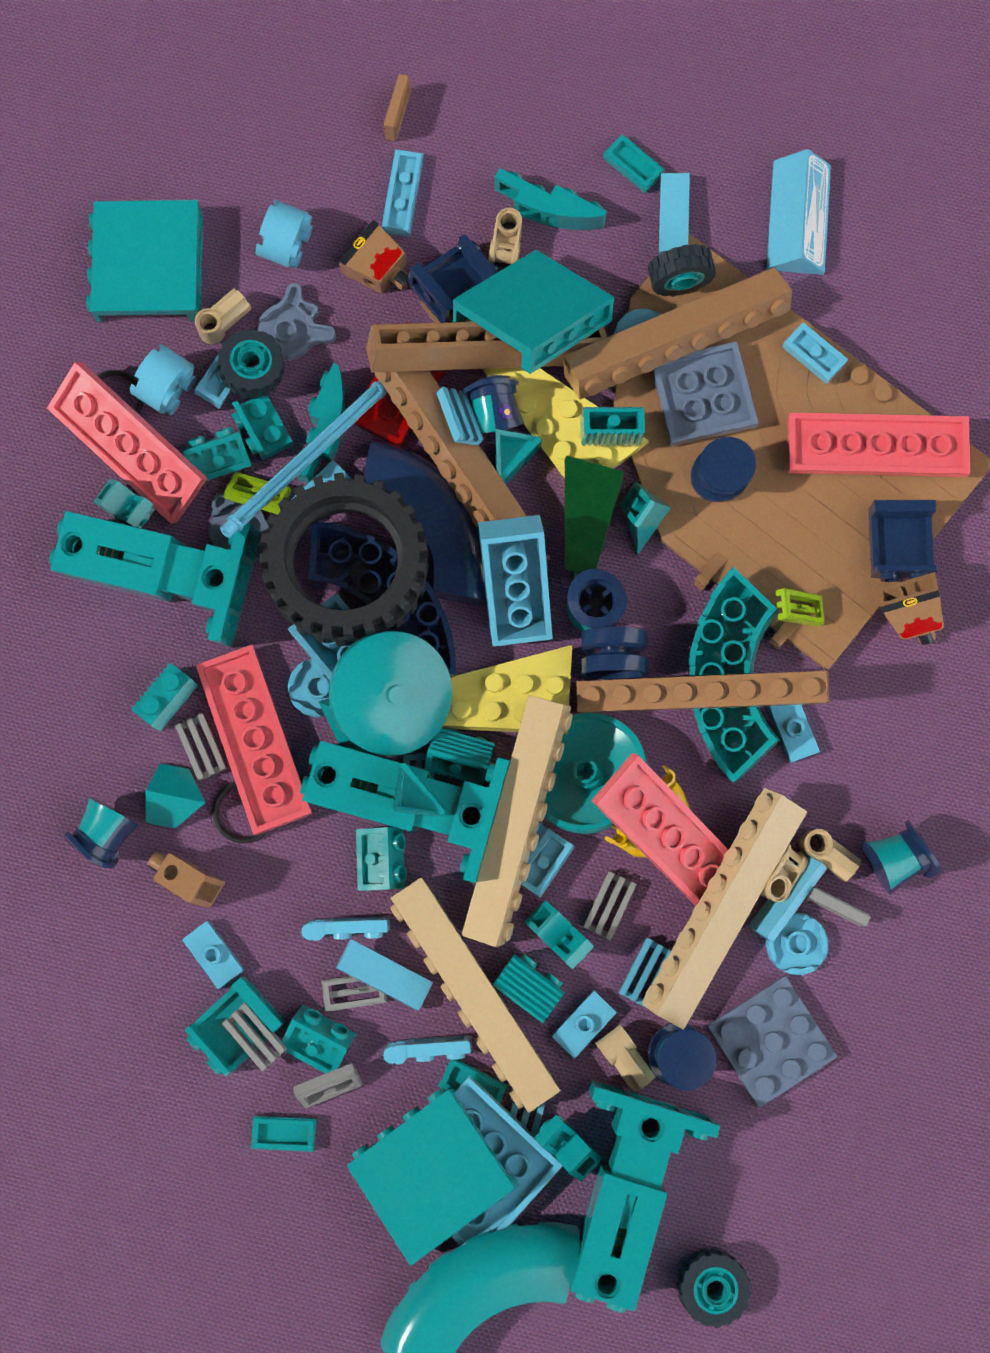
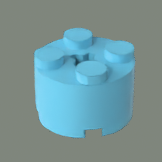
[256,199,313,269]
[130,344,197,415]

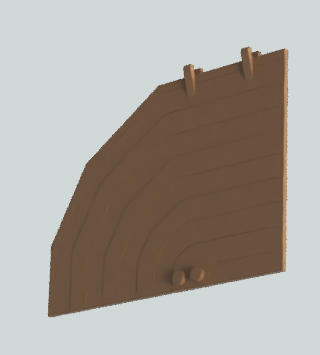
[613,233,990,671]

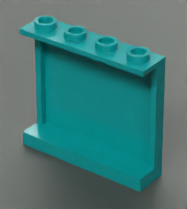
[86,200,203,323]
[453,250,614,374]
[346,1087,520,1266]

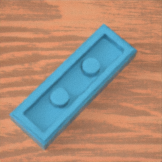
[381,149,424,237]
[659,173,690,255]
[748,853,827,943]
[336,939,433,1011]

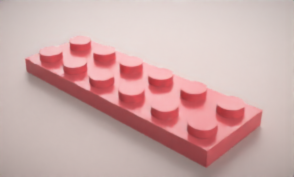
[47,362,208,524]
[787,413,970,477]
[196,644,313,836]
[591,753,728,906]

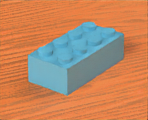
[478,515,553,647]

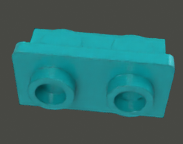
[231,395,294,461]
[183,426,252,481]
[356,827,407,891]
[282,1005,356,1074]

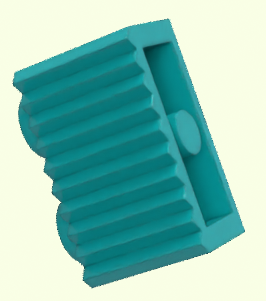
[580,407,645,447]
[132,663,199,731]
[424,728,495,786]
[492,953,565,1023]

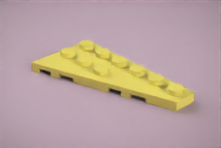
[482,367,649,479]
[442,645,573,735]

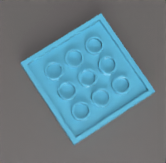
[451,1075,562,1246]

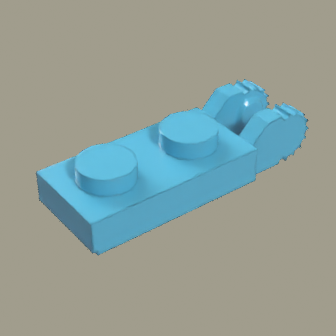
[301,916,390,941]
[383,1035,472,1065]

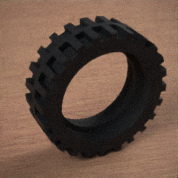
[259,473,429,646]

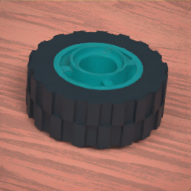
[648,244,716,296]
[218,329,284,399]
[676,1248,751,1328]

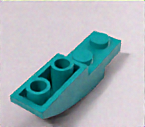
[494,168,607,230]
[297,363,346,484]

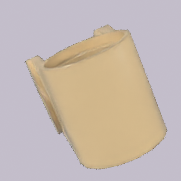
[488,208,522,265]
[760,843,808,902]

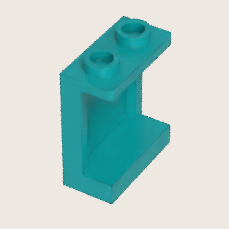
[184,976,286,1077]

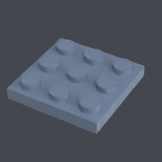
[652,341,759,446]
[706,975,837,1108]

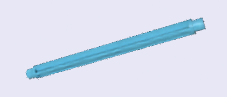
[220,381,387,538]

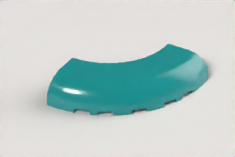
[689,566,780,783]
[380,1222,580,1353]

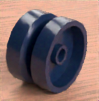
[581,627,648,680]

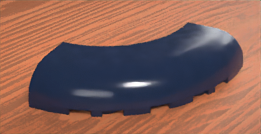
[364,439,487,607]
[309,522,456,678]

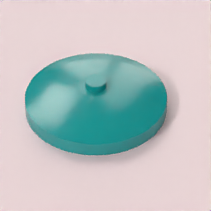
[329,631,452,756]
[544,713,648,834]

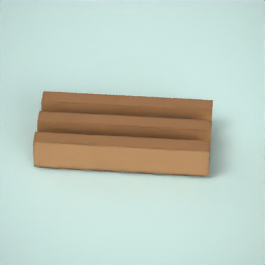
[384,74,411,142]

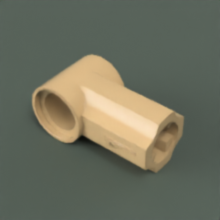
[195,289,252,345]
[798,829,862,882]
[595,1025,656,1093]

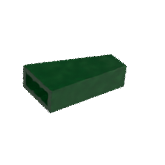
[564,455,624,578]

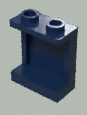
[407,234,499,323]
[868,500,939,582]

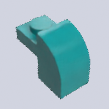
[93,479,155,529]
[524,900,594,969]
[534,1115,603,1182]

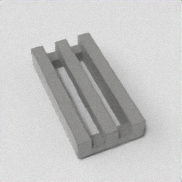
[175,713,228,781]
[583,871,637,940]
[805,887,871,927]
[321,976,387,1012]
[222,1002,288,1071]
[293,1063,363,1108]

